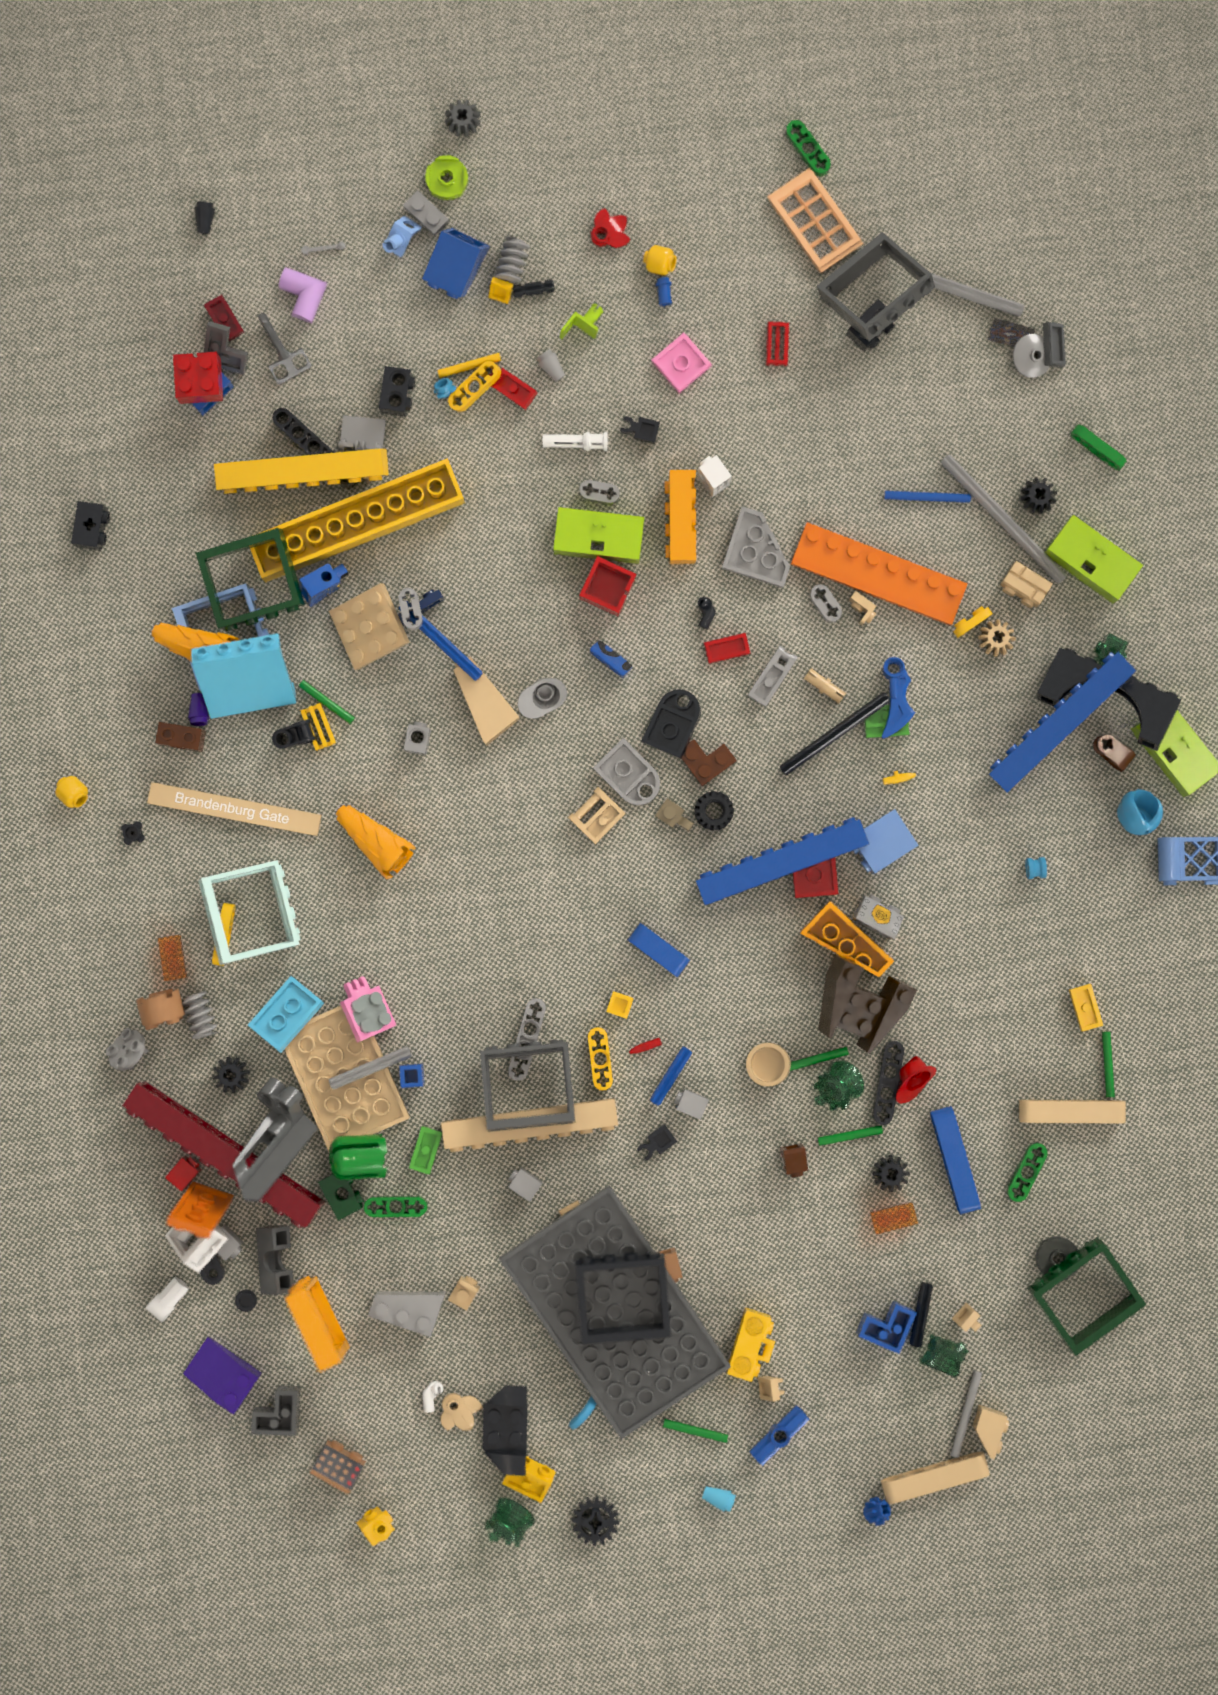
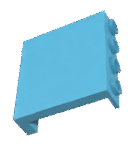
[191,634,296,719]

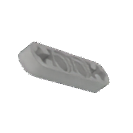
[508,998,546,1081]

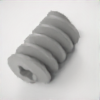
[494,236,530,286]
[182,991,219,1039]

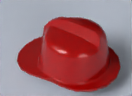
[896,1056,937,1104]

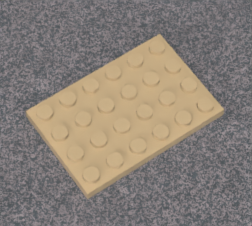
[284,1006,410,1151]

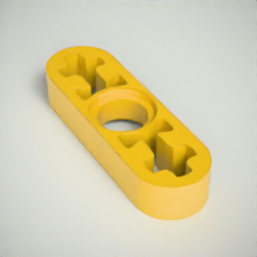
[448,361,501,412]
[212,903,236,966]
[588,1027,613,1090]

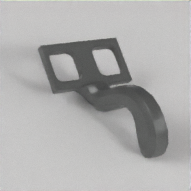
[258,313,312,385]

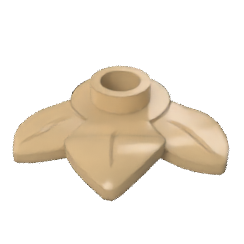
[440,1393,483,1431]

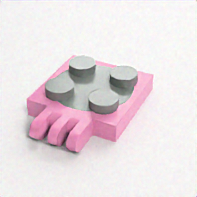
[340,976,396,1043]

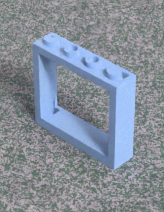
[172,583,269,691]

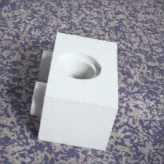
[697,455,732,497]

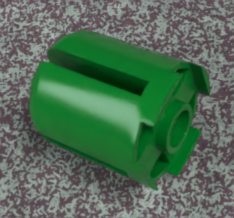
[329,1134,387,1180]

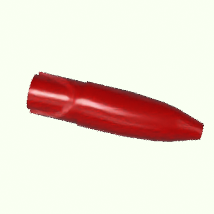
[629,1038,662,1054]

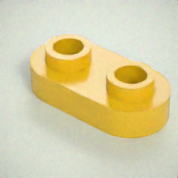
[953,606,993,638]

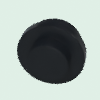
[235,1289,257,1312]

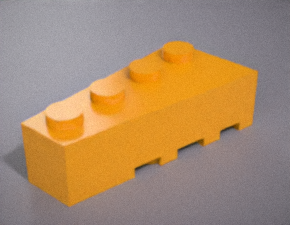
[664,470,696,564]
[800,900,894,977]

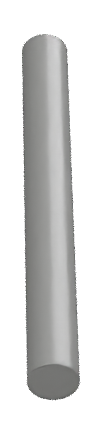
[950,1370,982,1458]

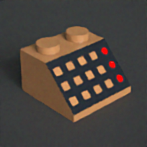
[310,1440,366,1494]

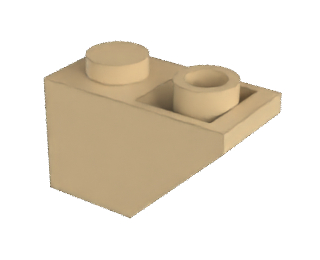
[972,1405,1009,1459]

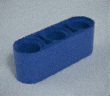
[627,923,690,978]

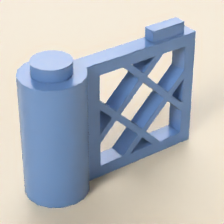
[1157,837,1218,886]

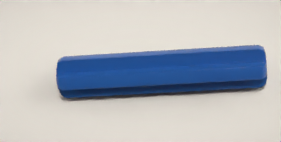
[650,1047,692,1106]

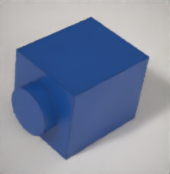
[399,1063,425,1088]

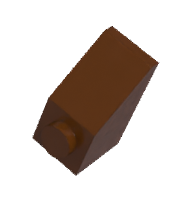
[780,1143,808,1178]

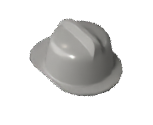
[517,678,567,719]

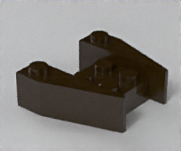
[818,954,917,1054]

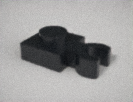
[620,416,660,444]
[637,1124,677,1161]

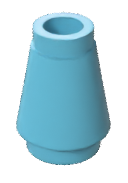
[702,1486,736,1512]

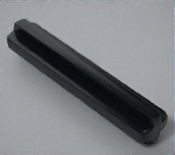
[910,1282,933,1348]

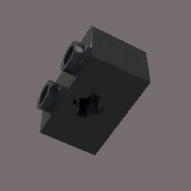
[71,501,110,551]

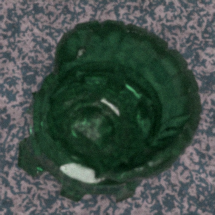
[814,1061,864,1111]
[919,1334,970,1377]
[484,1497,535,1547]

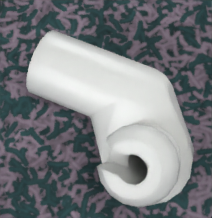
[422,1381,443,1413]

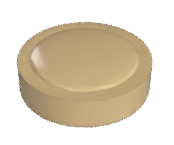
[746,1043,791,1087]

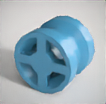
[1025,857,1047,879]

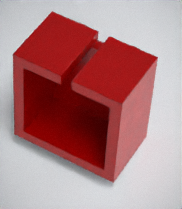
[173,352,223,404]
[579,556,637,617]

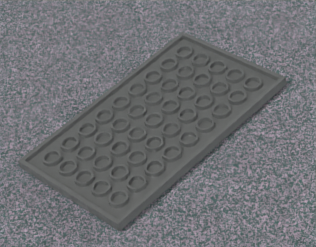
[499,1185,731,1439]

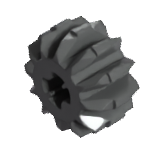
[445,99,481,138]

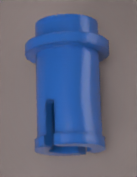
[655,277,673,306]

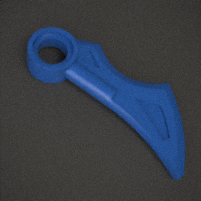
[881,657,916,739]

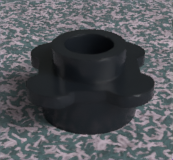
[121,821,145,845]

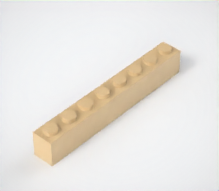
[441,1098,618,1152]

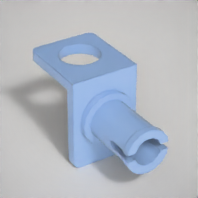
[382,216,422,257]

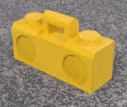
[726,1307,775,1382]

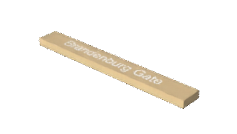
[147,782,322,836]

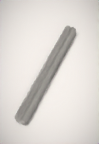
[931,273,1024,317]

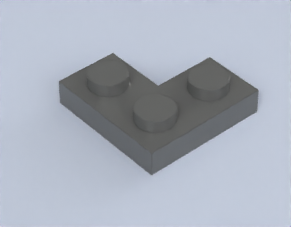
[204,321,249,375]

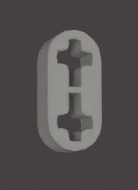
[579,480,620,505]
[810,585,842,623]
[399,588,423,630]

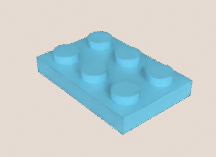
[248,976,324,1053]

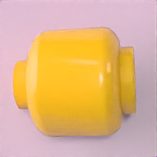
[643,245,677,276]
[55,776,88,808]

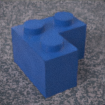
[856,1301,916,1354]

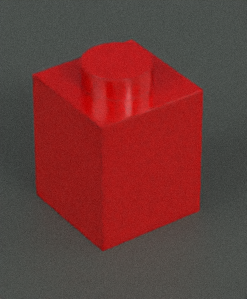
[165,1156,202,1192]

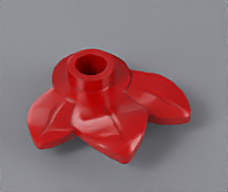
[591,208,630,248]

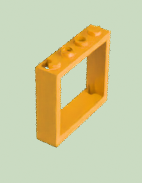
[285,1276,350,1372]

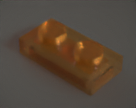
[158,935,187,981]
[870,1202,918,1235]

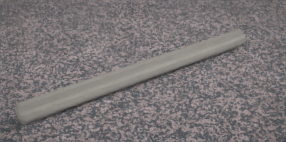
[941,454,1066,584]

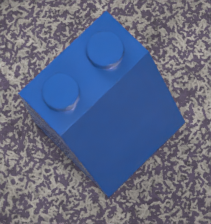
[422,228,490,299]

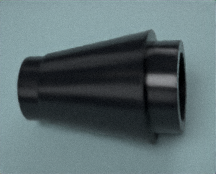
[194,201,215,234]

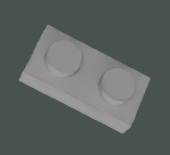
[403,190,449,237]

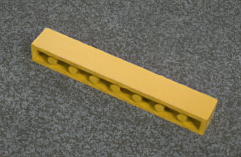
[214,448,389,494]

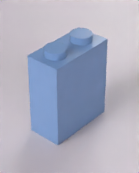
[853,809,919,875]

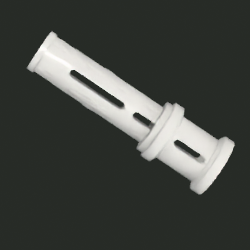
[543,432,608,451]

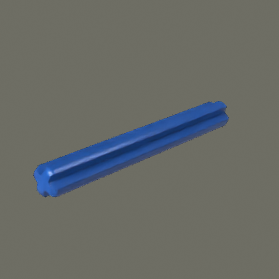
[398,600,483,681]

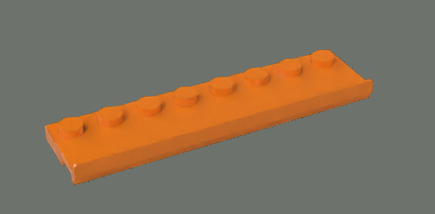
[791,522,967,626]

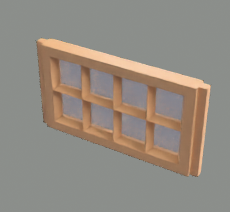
[767,168,863,274]

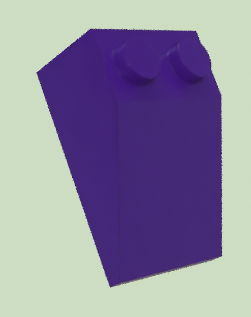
[183,1337,262,1415]

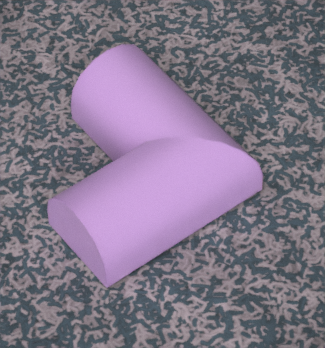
[279,267,327,324]

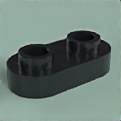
[199,1253,225,1285]

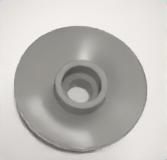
[1012,334,1050,378]

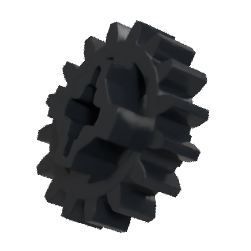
[572,1495,619,1546]

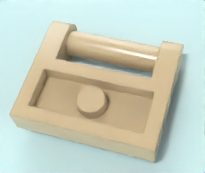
[568,787,626,845]

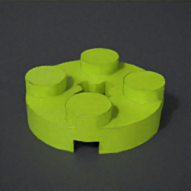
[425,155,468,200]

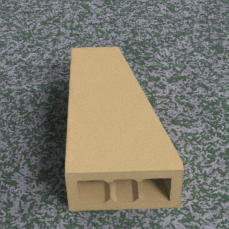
[454,657,520,746]

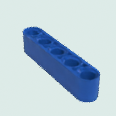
[930,1106,981,1215]

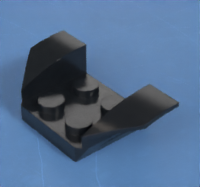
[483,1385,528,1476]

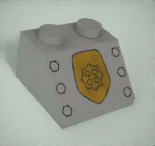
[851,894,904,940]

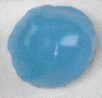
[1117,789,1163,835]

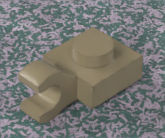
[655,798,694,832]

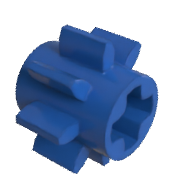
[863,1497,891,1526]

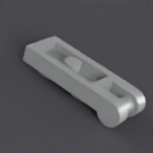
[747,645,798,707]

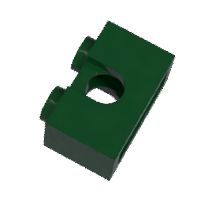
[318,1174,364,1221]

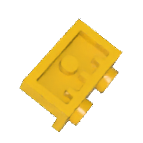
[502,1456,556,1503]

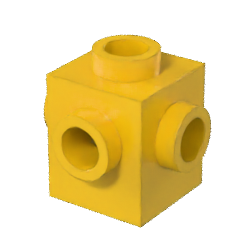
[356,1507,395,1546]

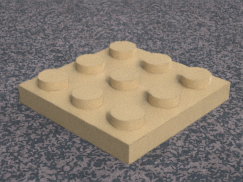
[329,583,410,670]

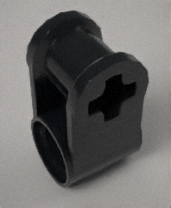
[272,719,317,749]

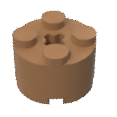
[136,988,185,1030]

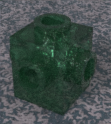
[1093,633,1129,666]

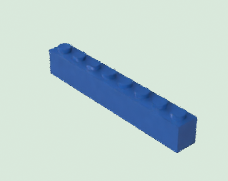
[989,652,1136,793]
[696,817,869,905]

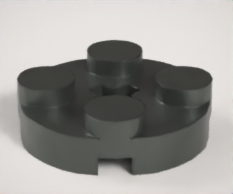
[1036,1236,1079,1281]

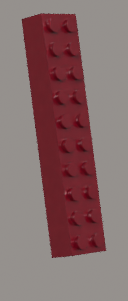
[122,1081,326,1228]

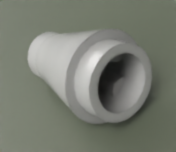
[536,349,566,382]

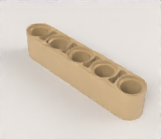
[1019,1100,1126,1123]
[881,1452,990,1504]

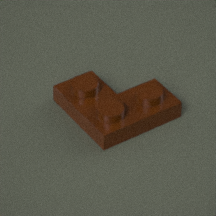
[682,739,737,787]

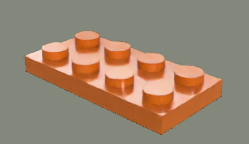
[166,1181,234,1238]

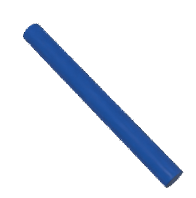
[884,491,971,503]

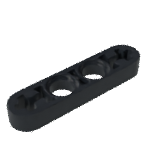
[872,1041,904,1125]

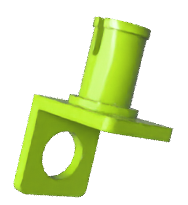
[559,303,604,339]

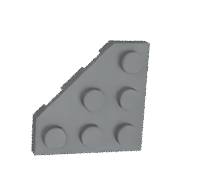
[722,506,790,588]

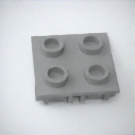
[338,415,386,452]

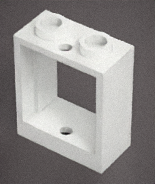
[165,1225,228,1273]

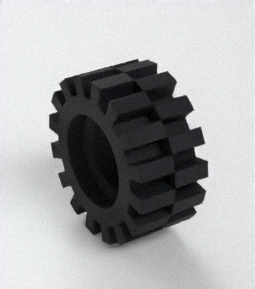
[694,791,734,831]

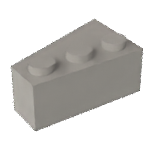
[368,1291,446,1337]

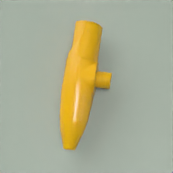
[883,771,916,785]

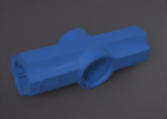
[749,1405,810,1466]

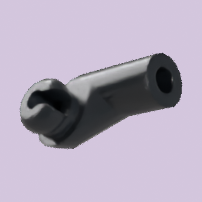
[697,596,716,630]

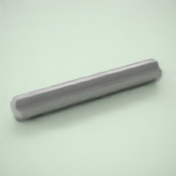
[329,1047,412,1090]

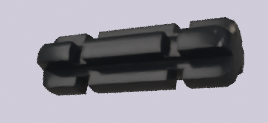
[513,279,555,298]

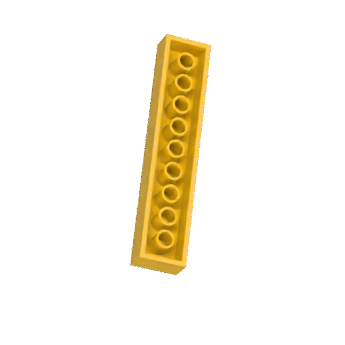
[250,458,465,583]

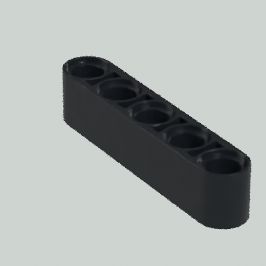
[272,408,356,489]

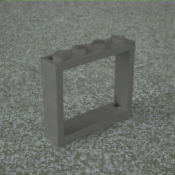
[817,232,935,341]
[480,1039,576,1132]

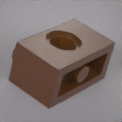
[155,722,206,752]

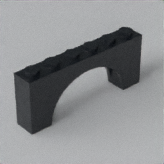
[1037,648,1181,752]

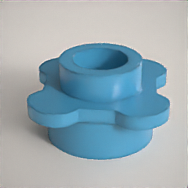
[433,378,456,399]

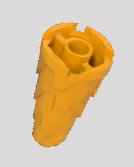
[152,623,239,662]
[336,805,415,879]

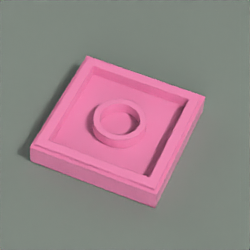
[651,333,712,393]

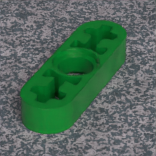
[786,120,831,177]
[1070,424,1127,471]
[1007,1142,1048,1202]
[364,1196,428,1217]

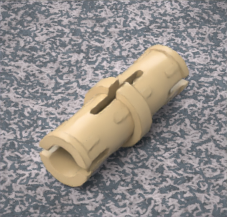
[804,668,846,704]

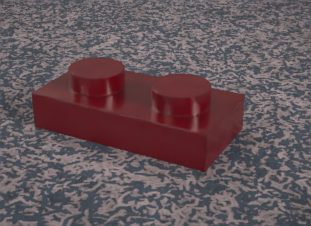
[204,294,245,342]

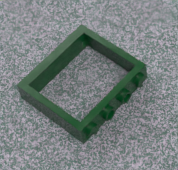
[196,528,305,632]
[1027,1237,1147,1356]

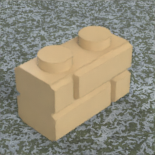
[1000,561,1053,608]

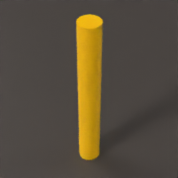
[437,353,501,378]

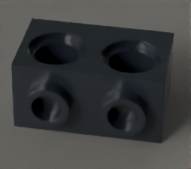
[846,299,896,352]
[379,366,415,417]

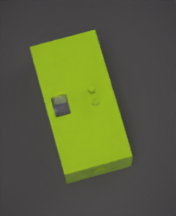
[553,507,644,564]
[1045,515,1144,604]
[1130,710,1218,797]

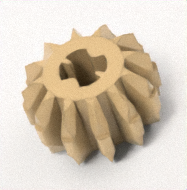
[978,620,1016,657]

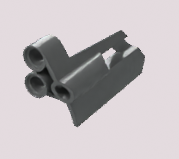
[232,1077,318,1201]

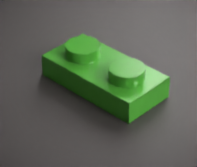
[409,1126,443,1175]

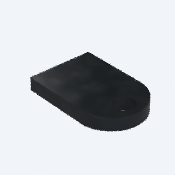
[641,689,701,759]

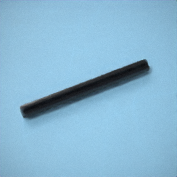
[780,692,890,775]

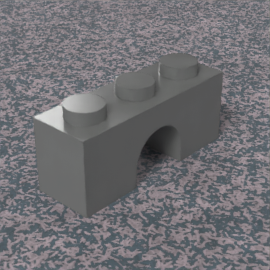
[256,1225,294,1295]

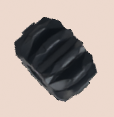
[1020,477,1057,514]
[212,1056,250,1093]
[872,1155,910,1192]

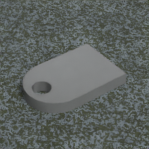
[593,738,660,806]

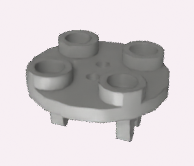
[106,1028,149,1071]

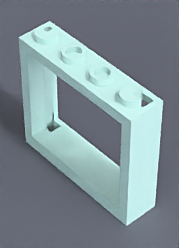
[198,860,300,965]

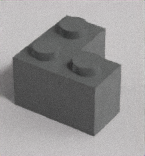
[251,1386,301,1436]

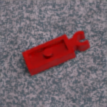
[489,368,538,411]

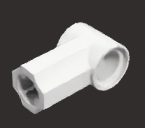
[146,1276,189,1322]

